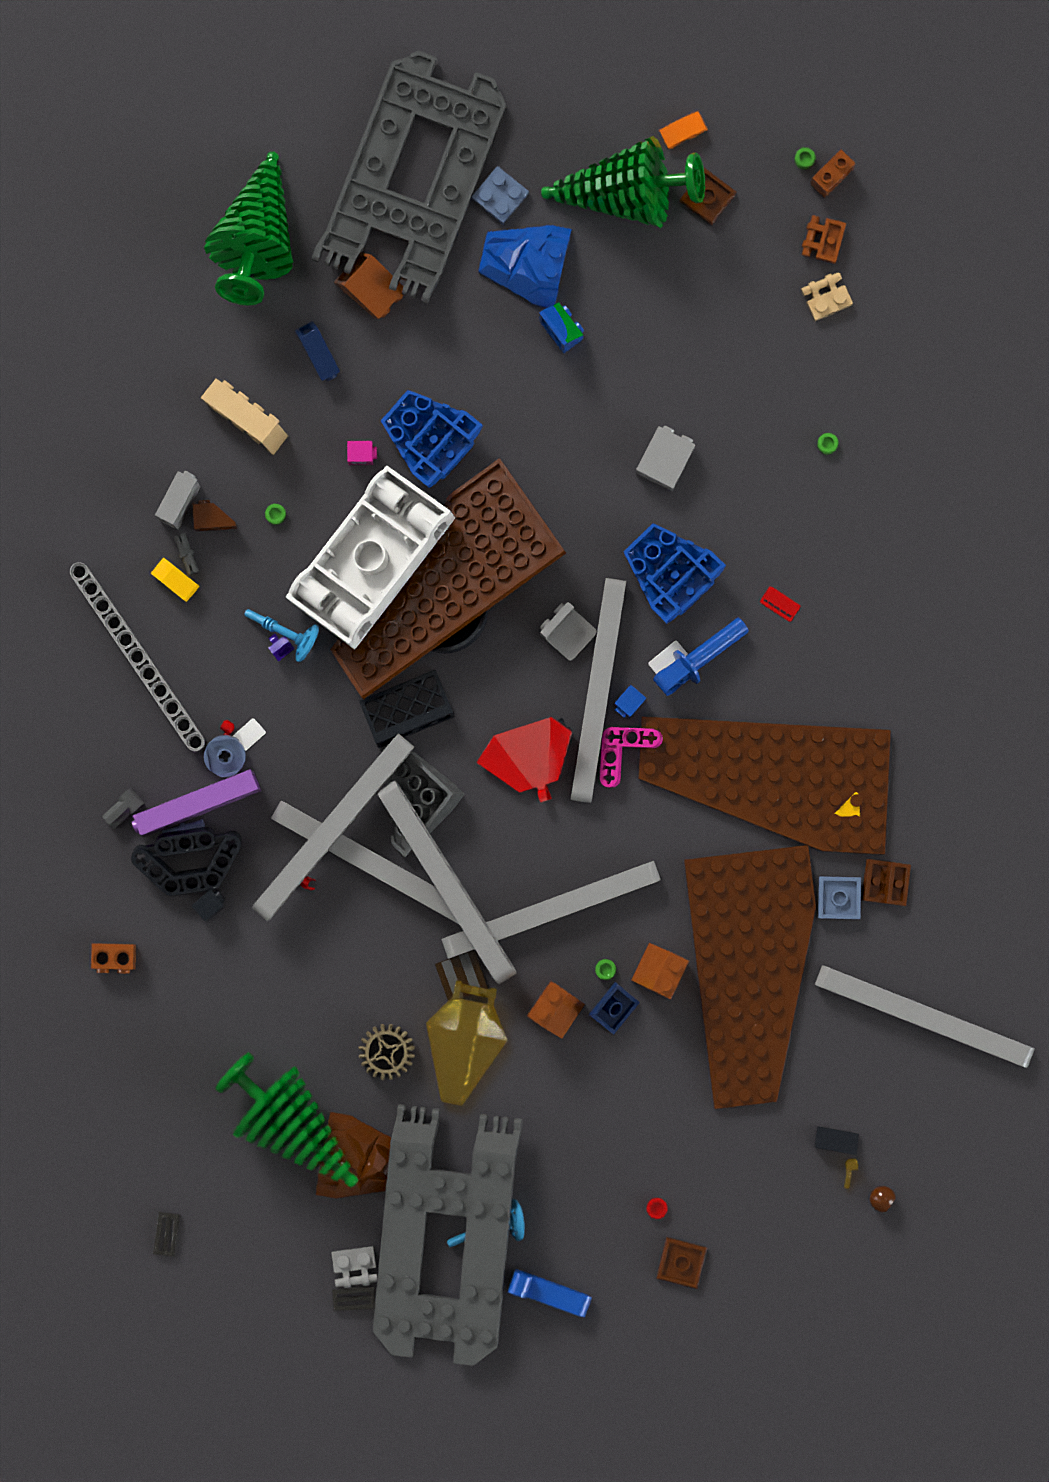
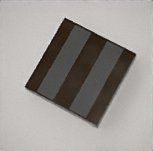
[435,950,488,1003]

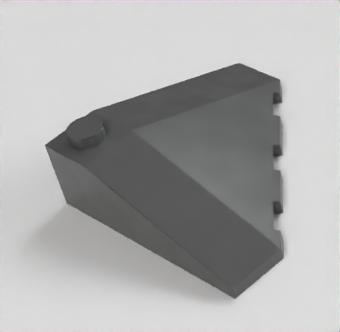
[387,751,465,858]

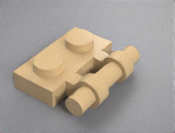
[801,272,853,321]

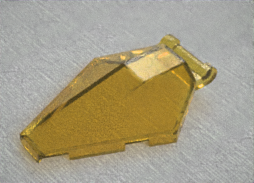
[426,980,508,1106]

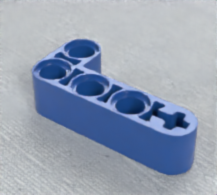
[508,1269,592,1317]

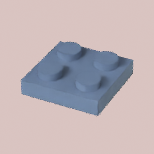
[471,166,529,224]
[818,876,861,919]

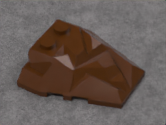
[316,1112,391,1198]

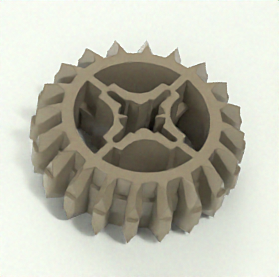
[359,1024,415,1080]

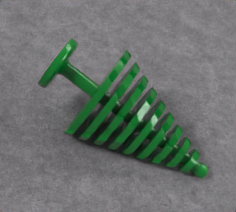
[541,136,705,228]
[204,152,293,306]
[215,1052,358,1188]

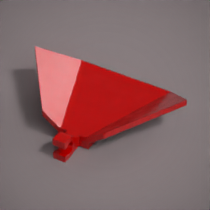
[476,717,572,802]

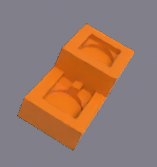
[659,111,708,149]

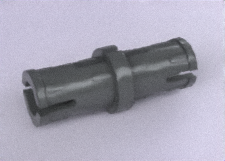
[174,533,200,576]

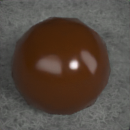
[870,1186,896,1212]

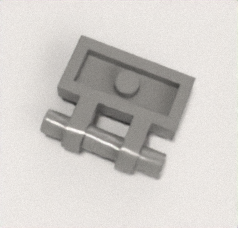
[331,1246,378,1289]

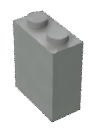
[636,426,695,491]
[155,471,201,530]

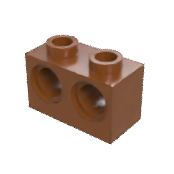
[810,149,856,198]
[91,943,136,974]

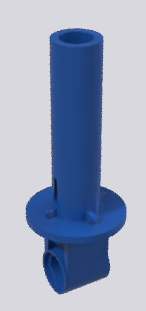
[653,618,749,696]

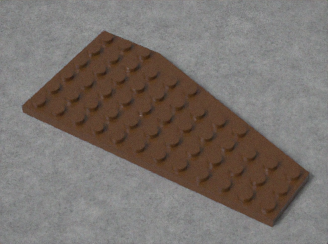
[330,458,566,699]
[638,717,891,855]
[684,845,816,1109]

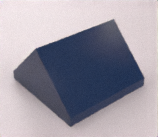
[589,982,640,1035]

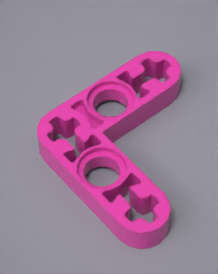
[600,727,663,788]

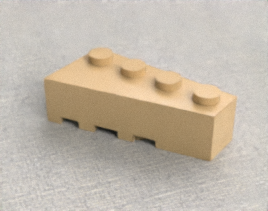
[201,379,288,455]

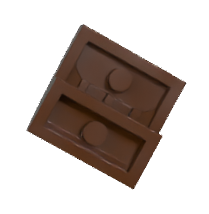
[861,859,911,906]

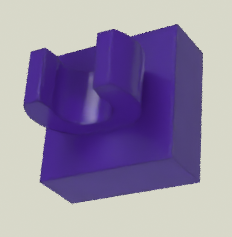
[268,634,295,661]

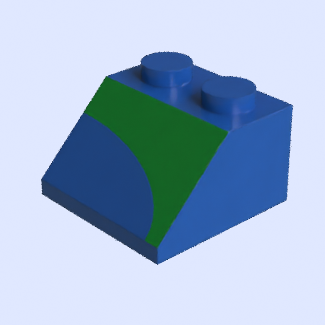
[539,303,584,354]

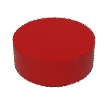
[646,1198,668,1219]

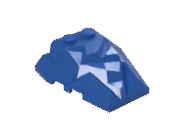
[478,225,571,308]
[381,390,483,488]
[624,523,726,624]

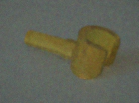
[844,1158,858,1188]

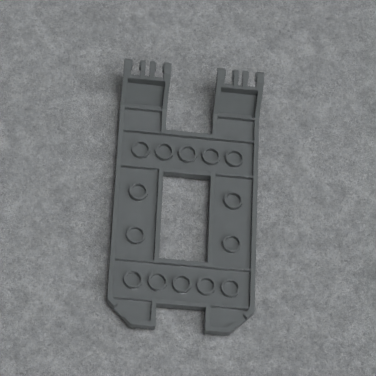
[311,51,506,303]
[373,1104,523,1366]

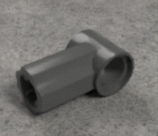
[102,788,145,829]

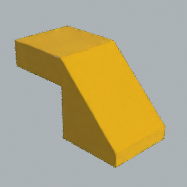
[151,557,200,602]

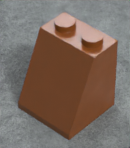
[334,252,404,319]
[631,943,689,999]
[527,981,585,1039]

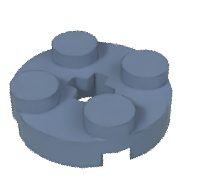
[204,735,246,777]

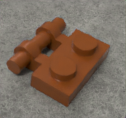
[802,215,846,264]

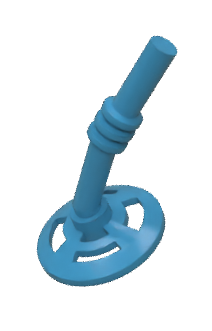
[244,609,319,662]
[447,1199,524,1247]

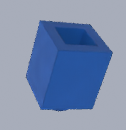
[614,685,646,718]

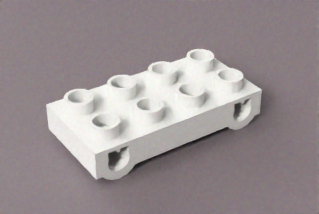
[286,465,455,650]

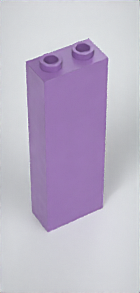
[132,770,261,837]

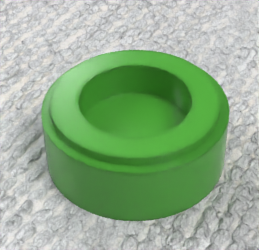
[795,148,816,170]
[817,433,838,454]
[265,504,286,525]
[595,959,616,980]

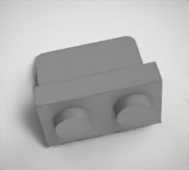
[540,602,597,661]

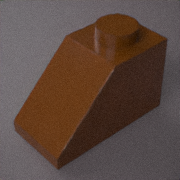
[193,500,237,532]

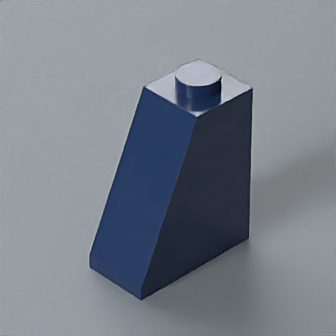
[294,321,340,381]

